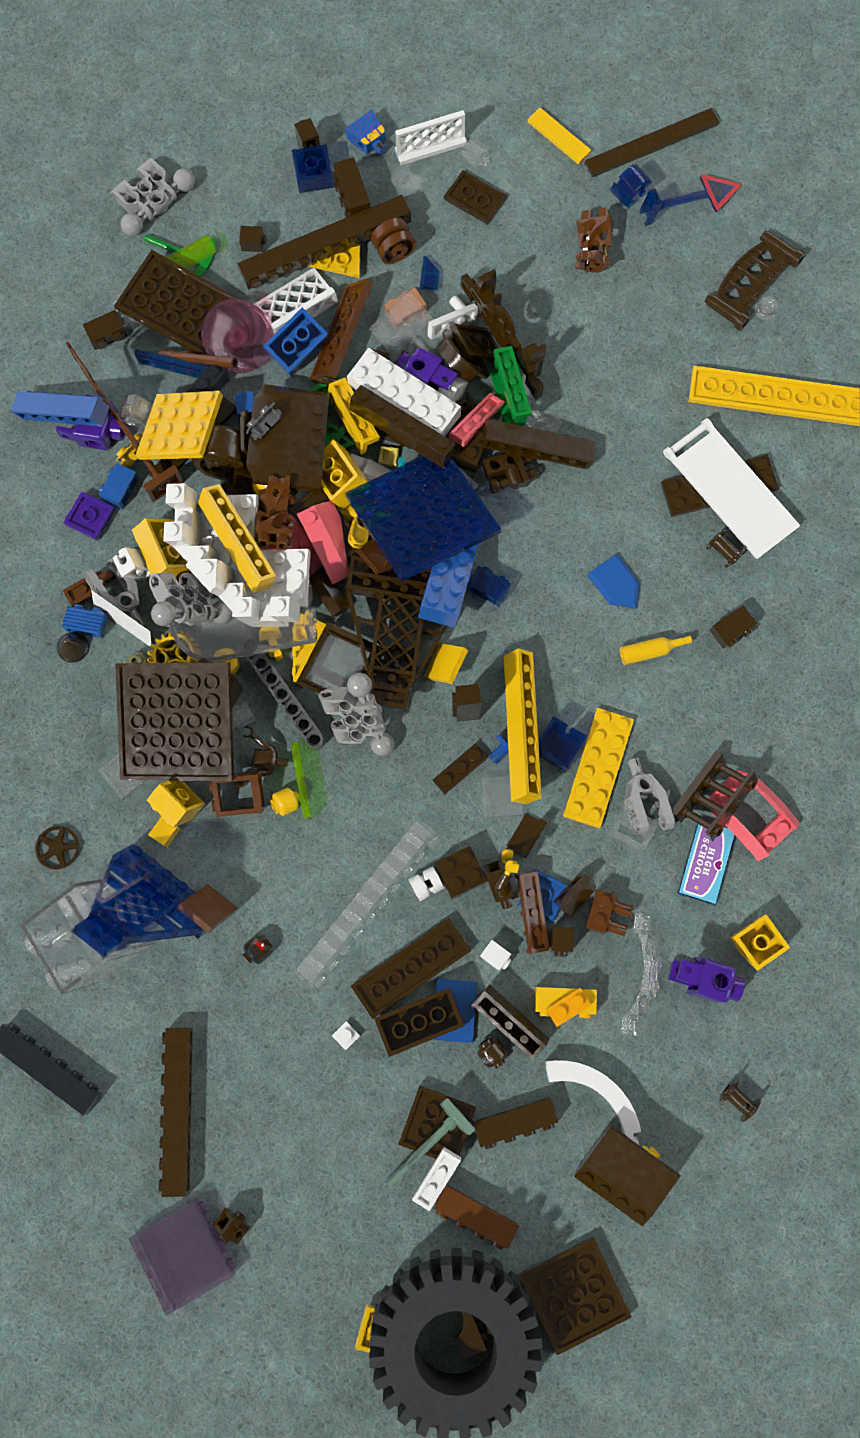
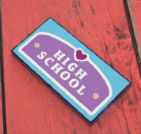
[677,822,735,906]

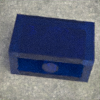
[467,565,511,607]

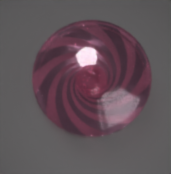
[201,299,274,373]

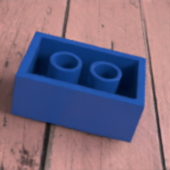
[263,307,329,376]

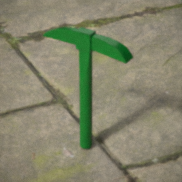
[144,234,216,277]

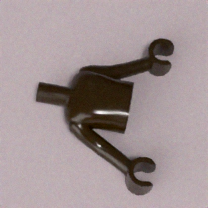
[236,726,289,787]

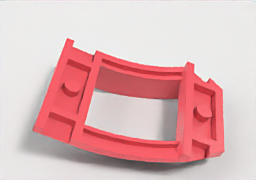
[709,770,800,861]

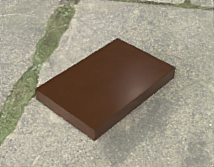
[177,884,238,933]

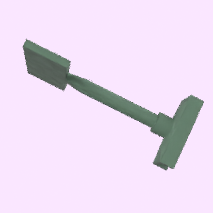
[385,1098,475,1186]

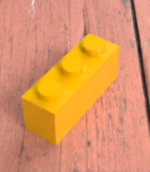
[535,987,597,1018]

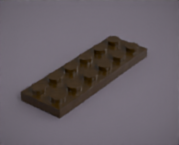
[660,455,779,517]
[351,918,471,1019]

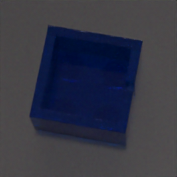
[538,716,587,772]

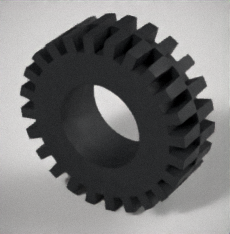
[369,1247,543,1438]

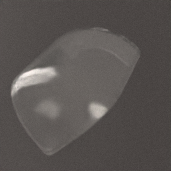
[167,578,317,662]

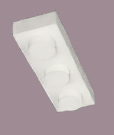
[412,1147,461,1211]

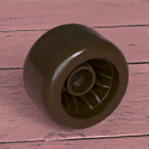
[192,425,247,480]

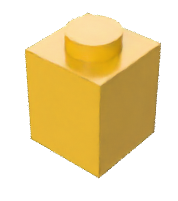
[148,816,181,848]

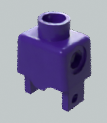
[396,348,458,391]
[56,394,128,451]
[668,957,745,1003]

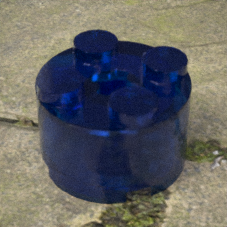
[610,164,652,209]

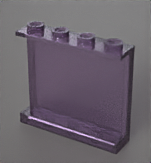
[129,1198,236,1316]

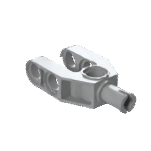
[84,558,145,626]
[624,758,675,834]

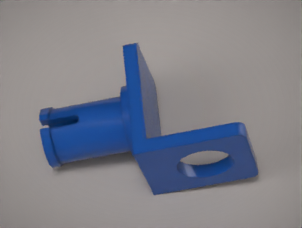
[488,734,509,765]

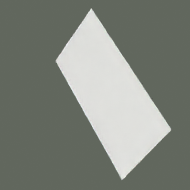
[91,590,151,646]

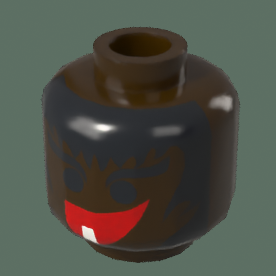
[243,935,273,964]

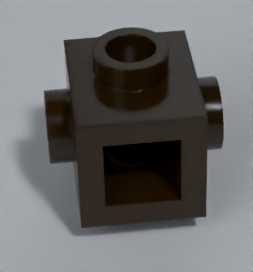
[212,1207,250,1245]

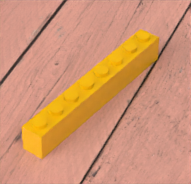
[504,648,542,804]

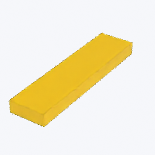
[528,108,591,165]

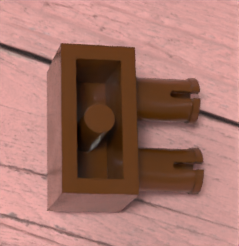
[584,889,634,937]

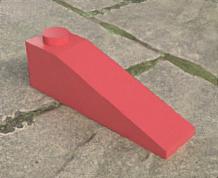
[297,501,349,584]

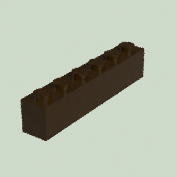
[349,385,455,468]
[481,419,595,470]

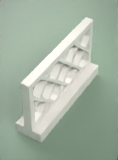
[395,110,467,165]
[254,268,338,334]

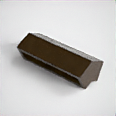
[309,569,349,617]

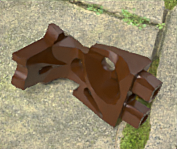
[575,207,614,272]
[255,475,296,551]

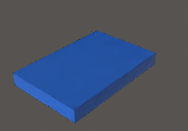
[433,979,477,1043]

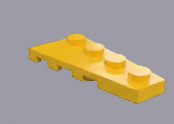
[308,244,361,279]

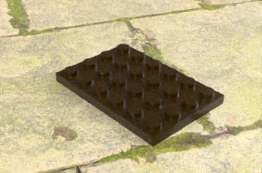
[114,249,246,356]

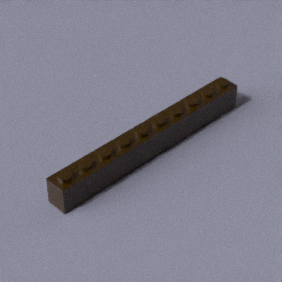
[237,195,411,290]

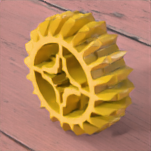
[147,632,199,663]

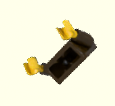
[483,849,519,909]

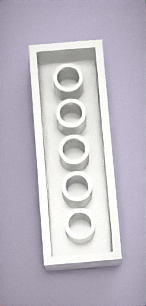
[347,348,461,437]

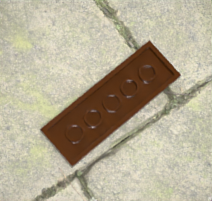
[310,279,372,383]

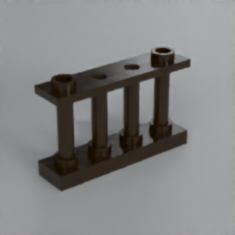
[672,751,758,842]

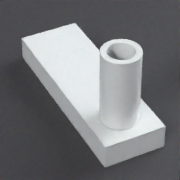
[428,296,478,340]

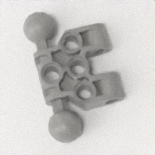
[110,158,195,236]
[149,573,233,626]
[319,672,394,756]

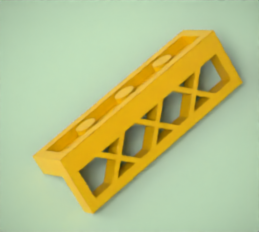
[328,378,379,455]

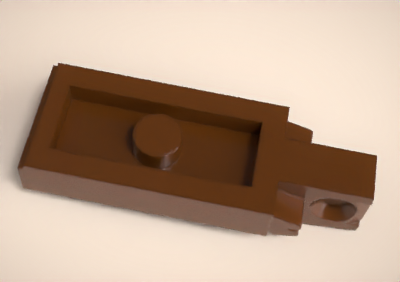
[63,569,116,607]

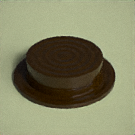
[438,329,490,382]

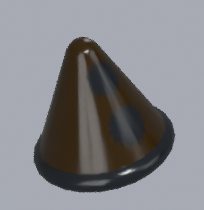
[57,632,89,663]

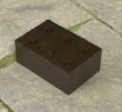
[332,157,371,218]

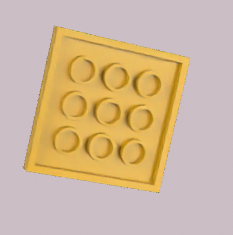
[136,391,223,460]

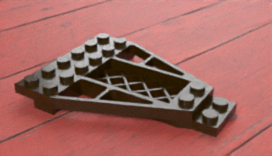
[346,556,448,710]

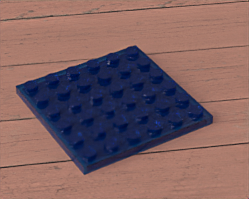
[345,456,501,582]

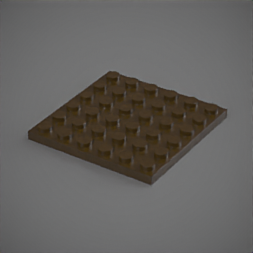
[115,662,234,781]

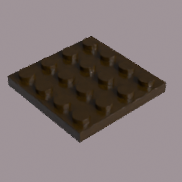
[520,1237,632,1356]

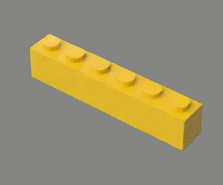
[197,484,276,594]

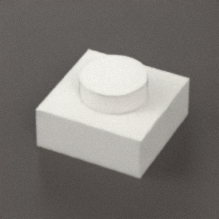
[332,1021,360,1050]

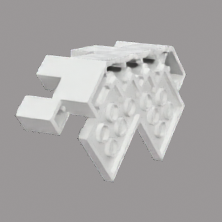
[163,483,310,627]

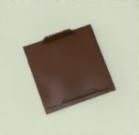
[355,537,407,575]

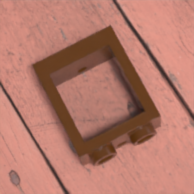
[209,771,265,817]

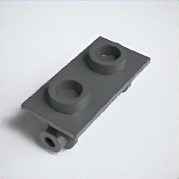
[246,402,282,440]

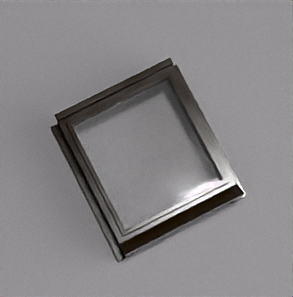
[295,622,382,693]

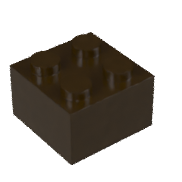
[435,846,487,900]

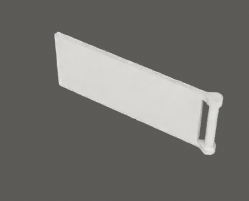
[663,418,800,559]

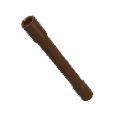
[159,349,238,368]

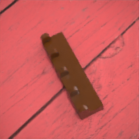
[515,871,549,954]

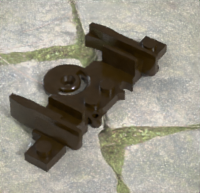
[460,269,546,400]

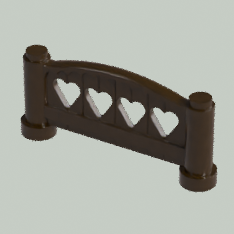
[704,230,806,331]

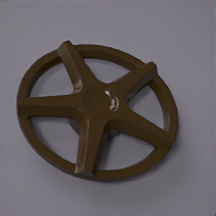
[35,826,79,870]

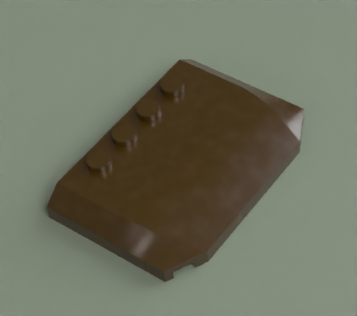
[246,384,329,492]

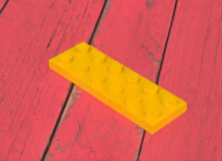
[563,708,634,829]

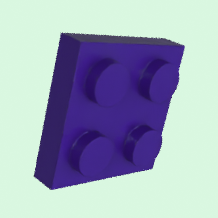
[63,492,115,541]

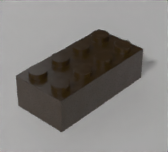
[374,988,466,1057]

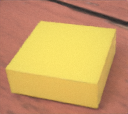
[378,446,399,467]

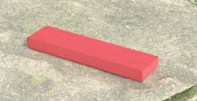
[448,393,505,447]

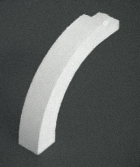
[545,1060,641,1145]

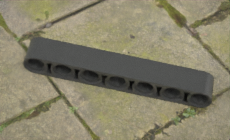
[241,640,325,751]

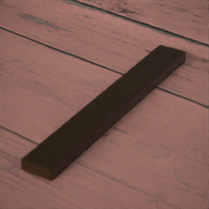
[585,108,719,178]

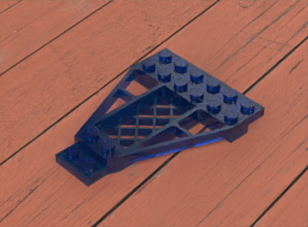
[72,844,207,958]

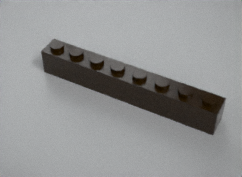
[158,1028,193,1197]

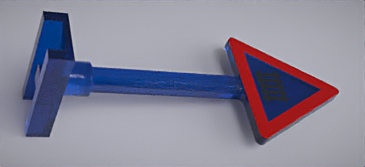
[639,174,741,226]

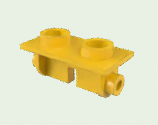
[116,432,143,468]

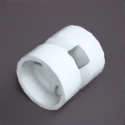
[408,866,444,902]

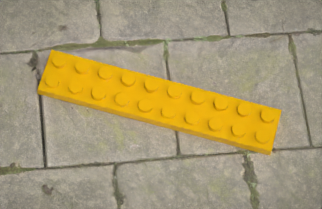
[688,366,860,426]

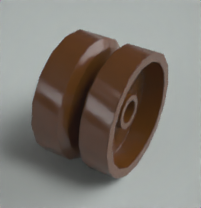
[371,217,417,264]

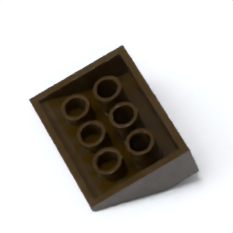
[574,1125,681,1227]

